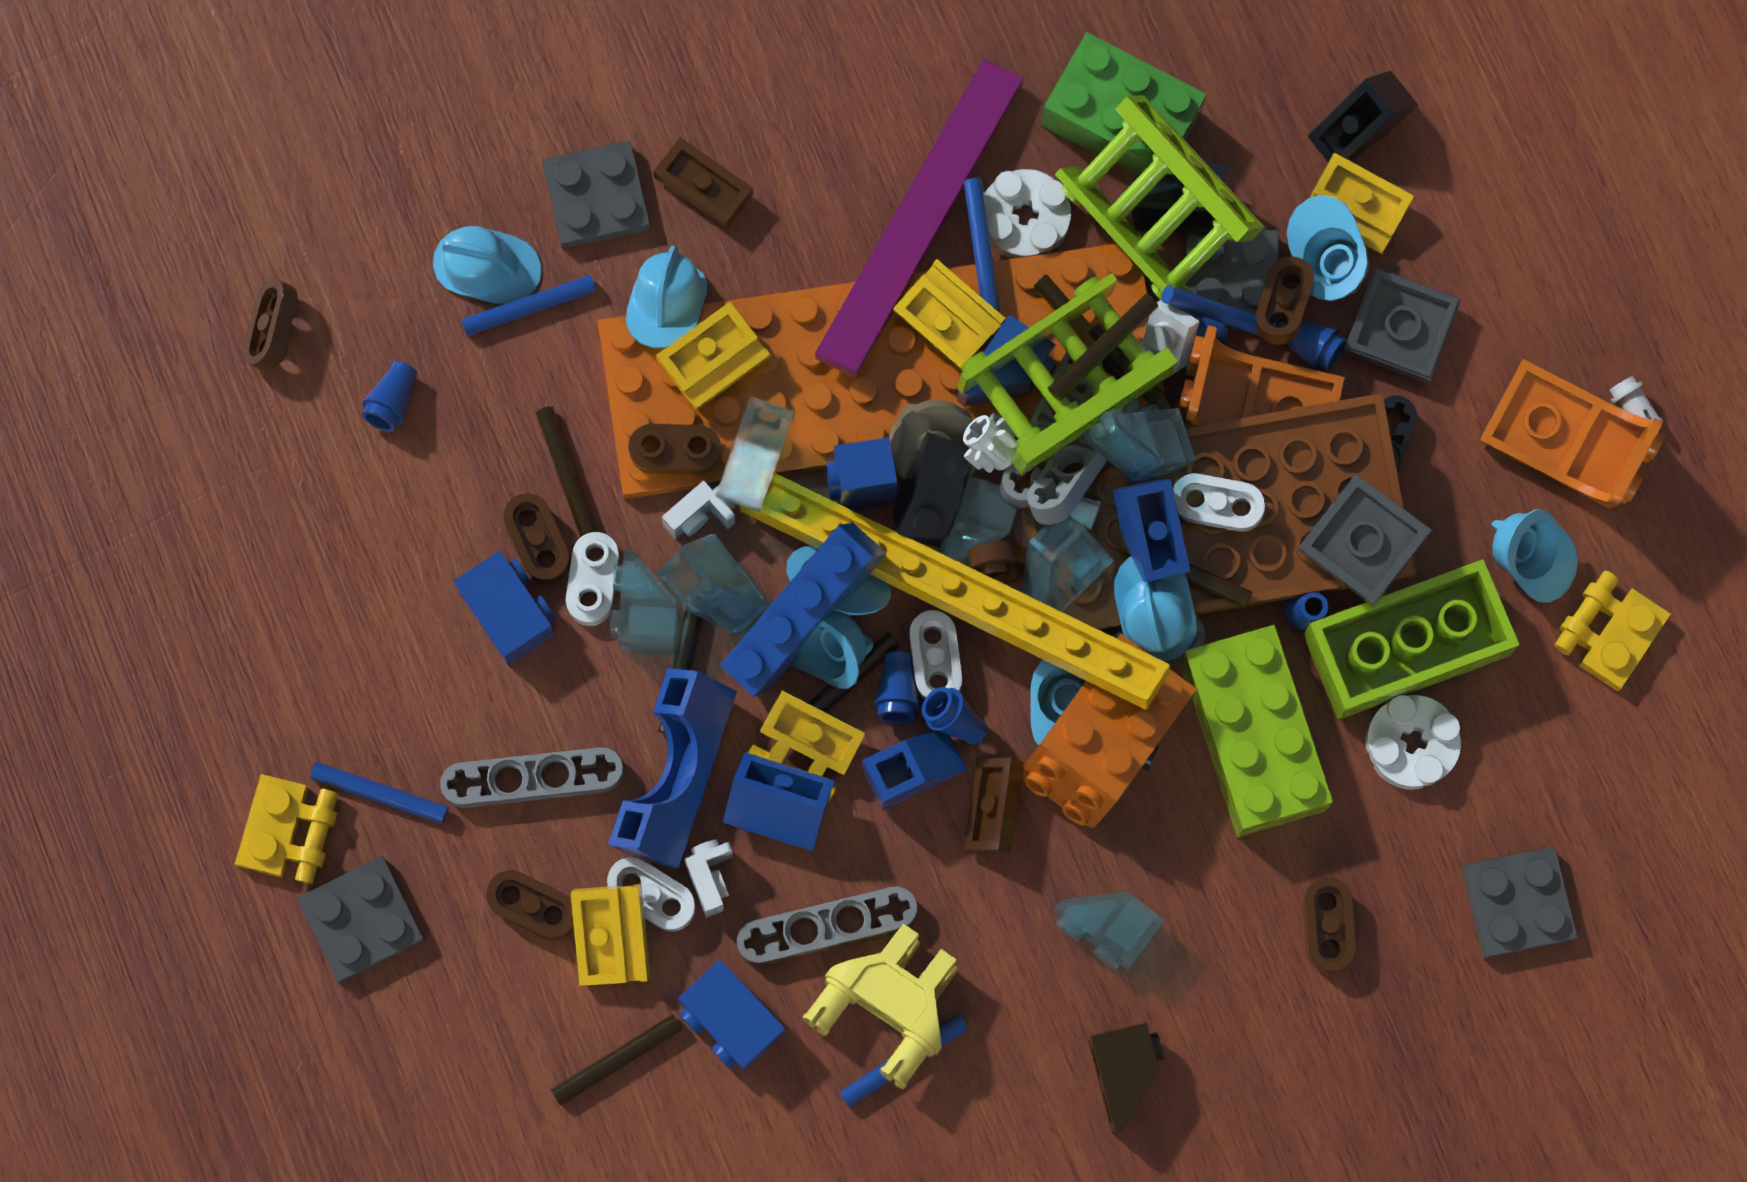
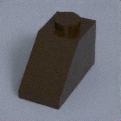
[1088,1022,1164,1133]

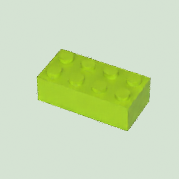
[1303,559,1519,720]
[1180,625,1333,838]

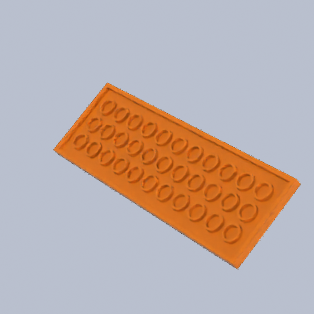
[597,243,1165,499]

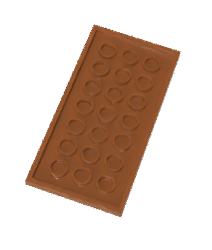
[1019,393,1416,631]

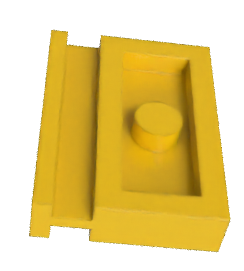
[1310,153,1414,255]
[893,259,1006,370]
[656,302,770,411]
[570,884,651,986]

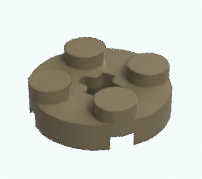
[889,400,977,481]

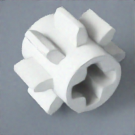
[963,413,1018,473]

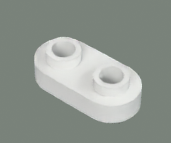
[1173,473,1265,532]
[566,532,620,626]
[909,610,962,700]
[607,857,695,932]

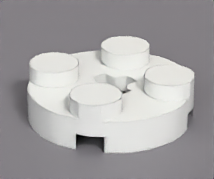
[984,169,1071,259]
[1365,695,1461,790]

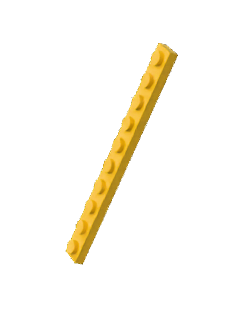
[739,468,1170,710]

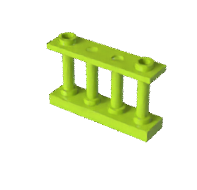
[1055,96,1265,300]
[957,273,1178,476]

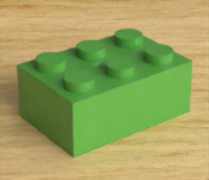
[1041,32,1207,176]

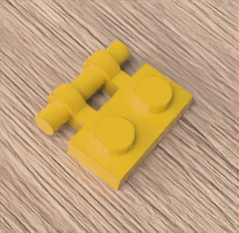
[1554,570,1671,692]
[748,690,866,801]
[235,774,338,885]

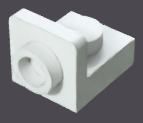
[1140,300,1200,374]
[662,480,736,540]
[685,840,733,918]

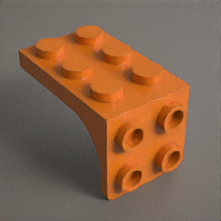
[1177,325,1345,427]
[1479,359,1665,509]
[1022,634,1197,828]

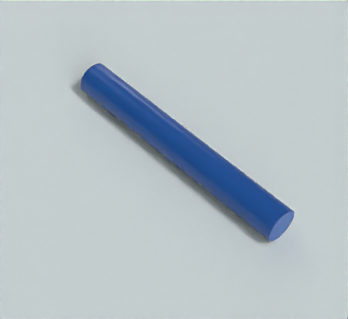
[964,178,1000,312]
[461,275,596,336]
[1161,286,1277,337]
[310,761,449,824]
[839,1014,968,1108]

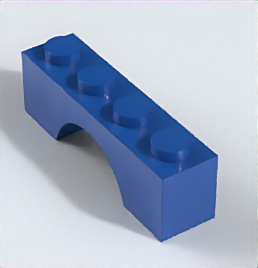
[719,522,887,697]
[608,668,737,868]

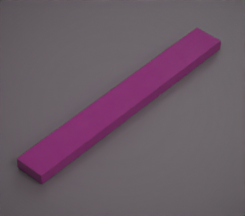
[815,59,1023,378]

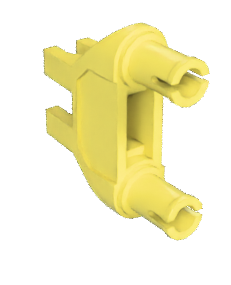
[802,924,958,1089]

